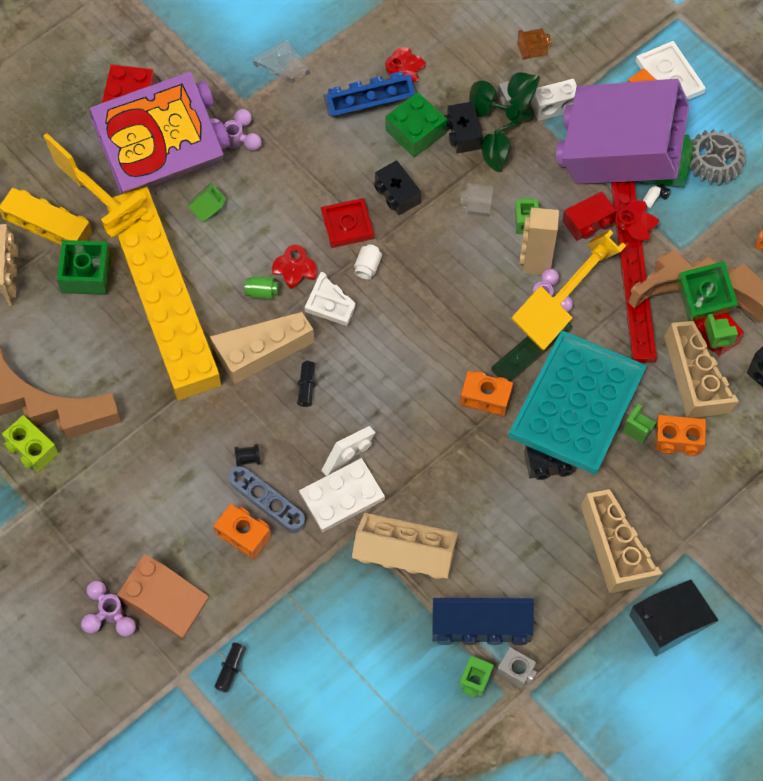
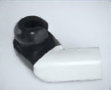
[643,184,671,209]

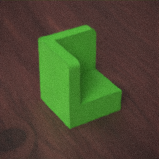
[188,183,226,222]
[704,314,738,348]
[623,404,656,444]

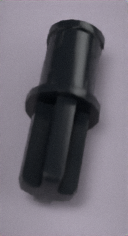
[297,360,316,407]
[214,642,247,693]

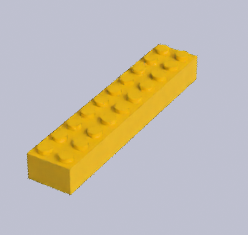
[106,186,221,401]

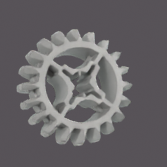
[689,128,746,186]

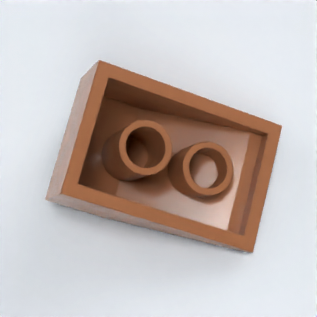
[117,554,209,639]

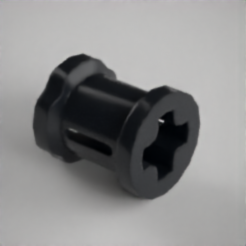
[234,444,261,467]

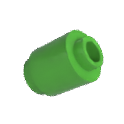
[245,276,279,300]

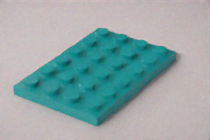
[508,330,647,475]

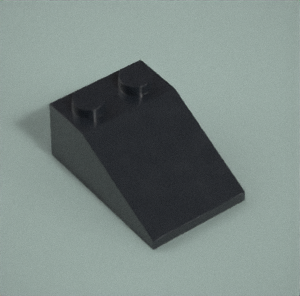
[629,580,719,657]

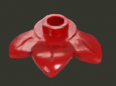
[385,47,426,82]
[615,200,659,241]
[272,245,317,289]

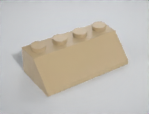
[352,513,458,579]

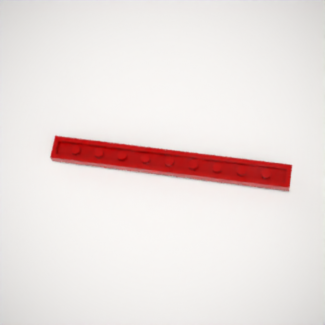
[610,181,657,363]

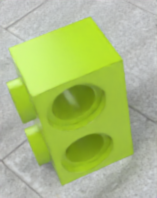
[2,415,59,473]

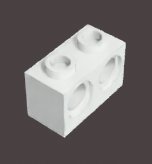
[531,79,577,121]

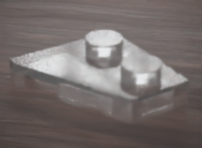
[252,40,310,84]

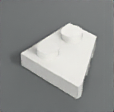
[305,272,356,326]
[321,426,375,476]

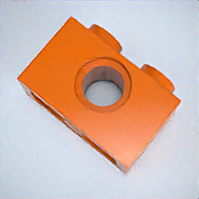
[460,371,513,417]
[213,504,271,560]

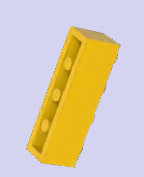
[0,187,92,246]

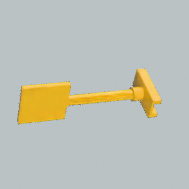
[43,133,147,238]
[511,230,626,351]

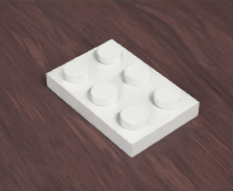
[635,41,706,100]
[299,458,385,533]

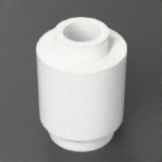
[354,244,382,280]

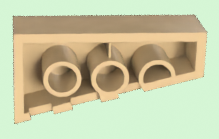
[519,208,559,275]
[210,312,314,384]
[664,321,739,418]
[580,489,662,594]

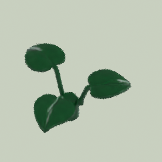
[469,72,540,172]

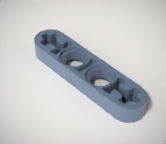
[229,466,305,533]

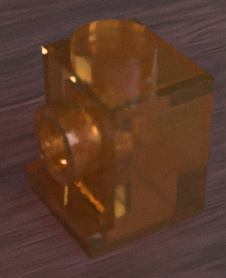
[517,28,551,60]

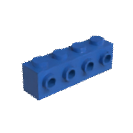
[323,71,415,116]

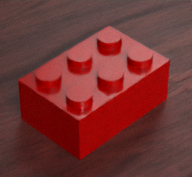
[102,65,156,103]

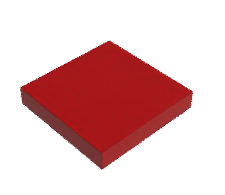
[321,198,374,248]

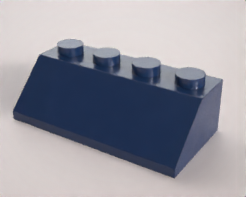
[432,598,534,645]

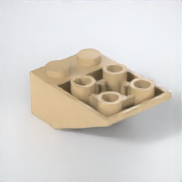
[0,224,18,306]

